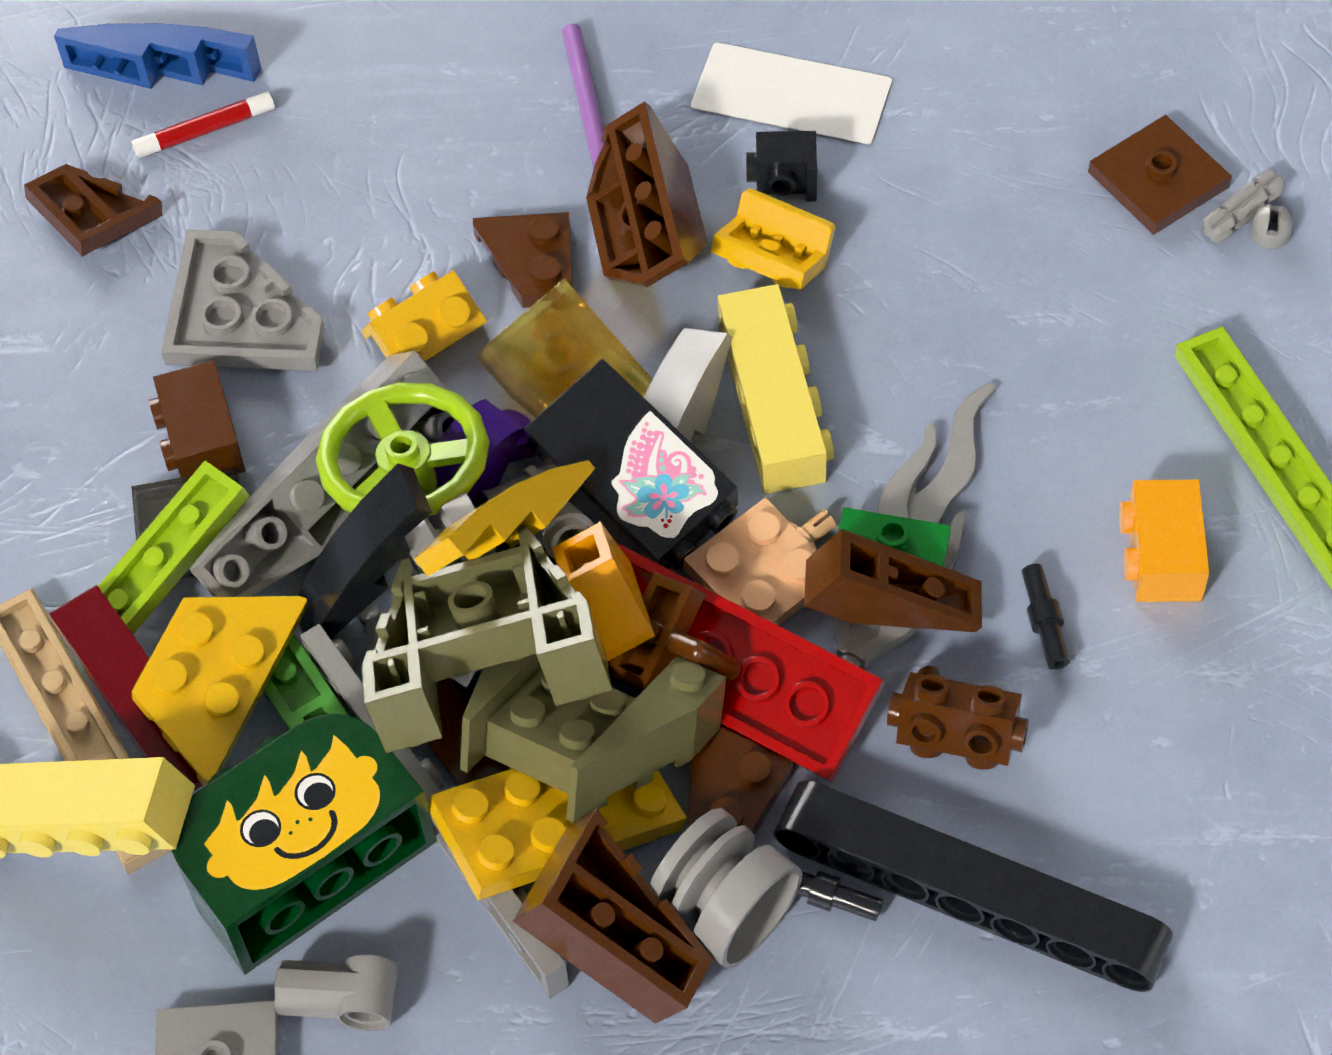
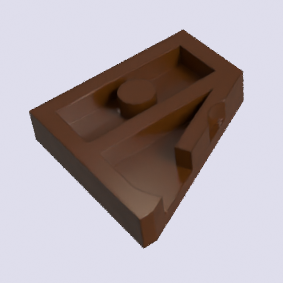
[24,164,163,256]

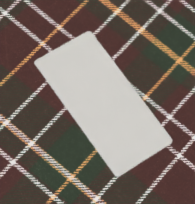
[691,42,892,144]

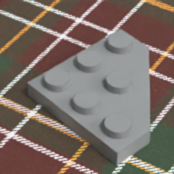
[161,230,325,371]

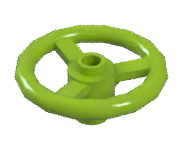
[316,382,490,517]

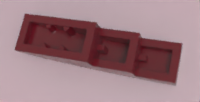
[49,584,203,792]

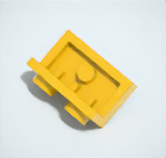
[710,188,836,291]
[361,270,488,362]

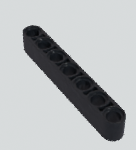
[773,780,1173,992]

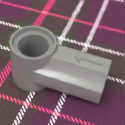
[274,955,398,1031]

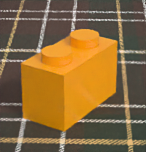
[1119,479,1209,602]

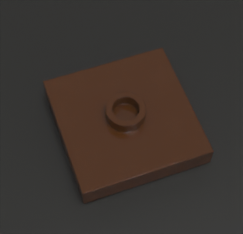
[1088,114,1232,235]

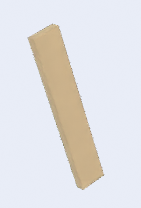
[0,588,172,874]

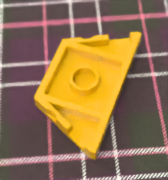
[132,596,307,787]

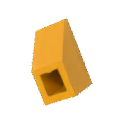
[552,522,655,662]

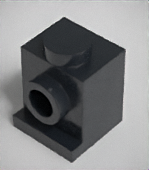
[746,131,817,202]

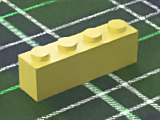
[718,284,834,494]
[0,757,195,858]

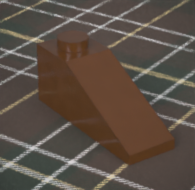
[804,529,982,632]

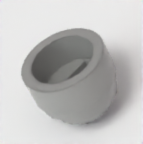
[1250,204,1293,249]

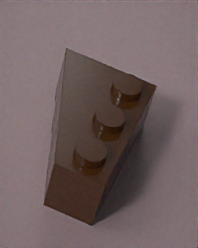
[513,808,713,1024]

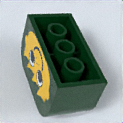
[172,714,437,975]

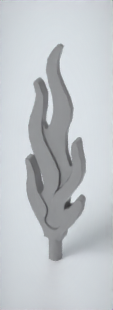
[833,383,996,670]

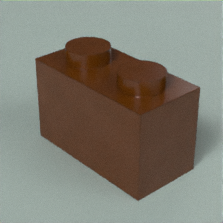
[149,360,246,485]

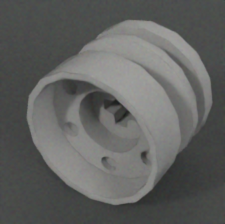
[649,808,803,969]

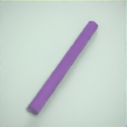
[562,24,604,169]

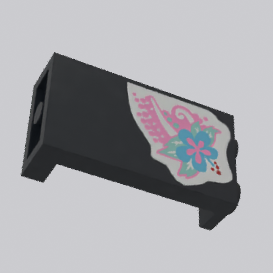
[524,358,738,570]

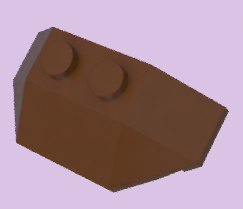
[586,101,708,287]

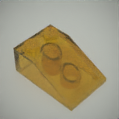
[476,279,653,418]

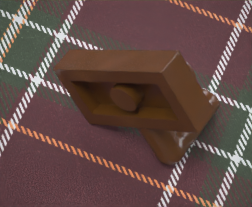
[608,572,741,691]

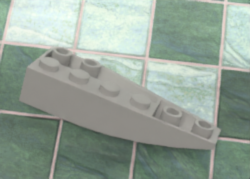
[189,351,455,597]

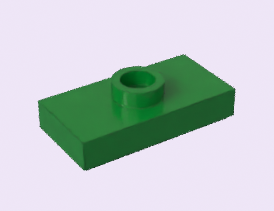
[838,507,951,567]

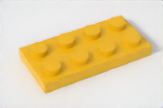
[428,768,687,901]

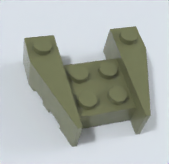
[362,525,612,753]
[460,654,727,823]

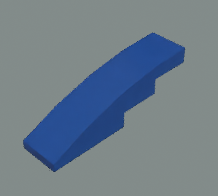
[54,23,261,89]

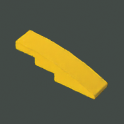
[414,460,595,576]

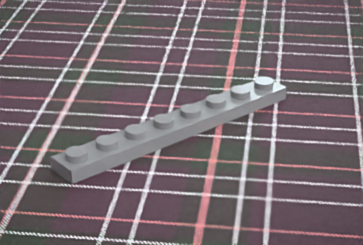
[300,624,569,999]

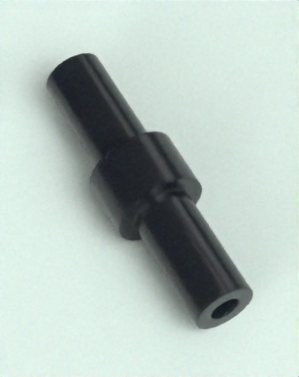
[1021,564,1070,669]
[797,871,883,921]

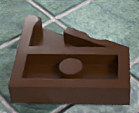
[473,212,574,308]
[688,726,793,835]

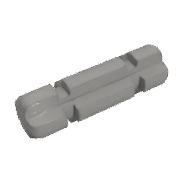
[1201,169,1285,243]

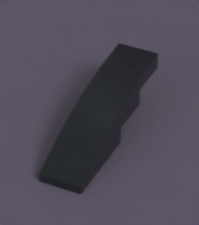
[297,463,432,639]

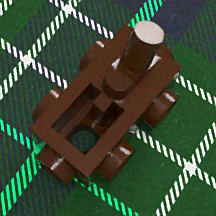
[887,665,1029,770]

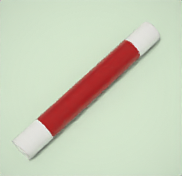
[131,91,275,159]

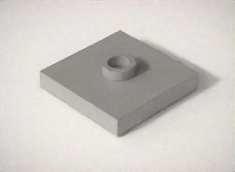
[155,1000,279,1055]

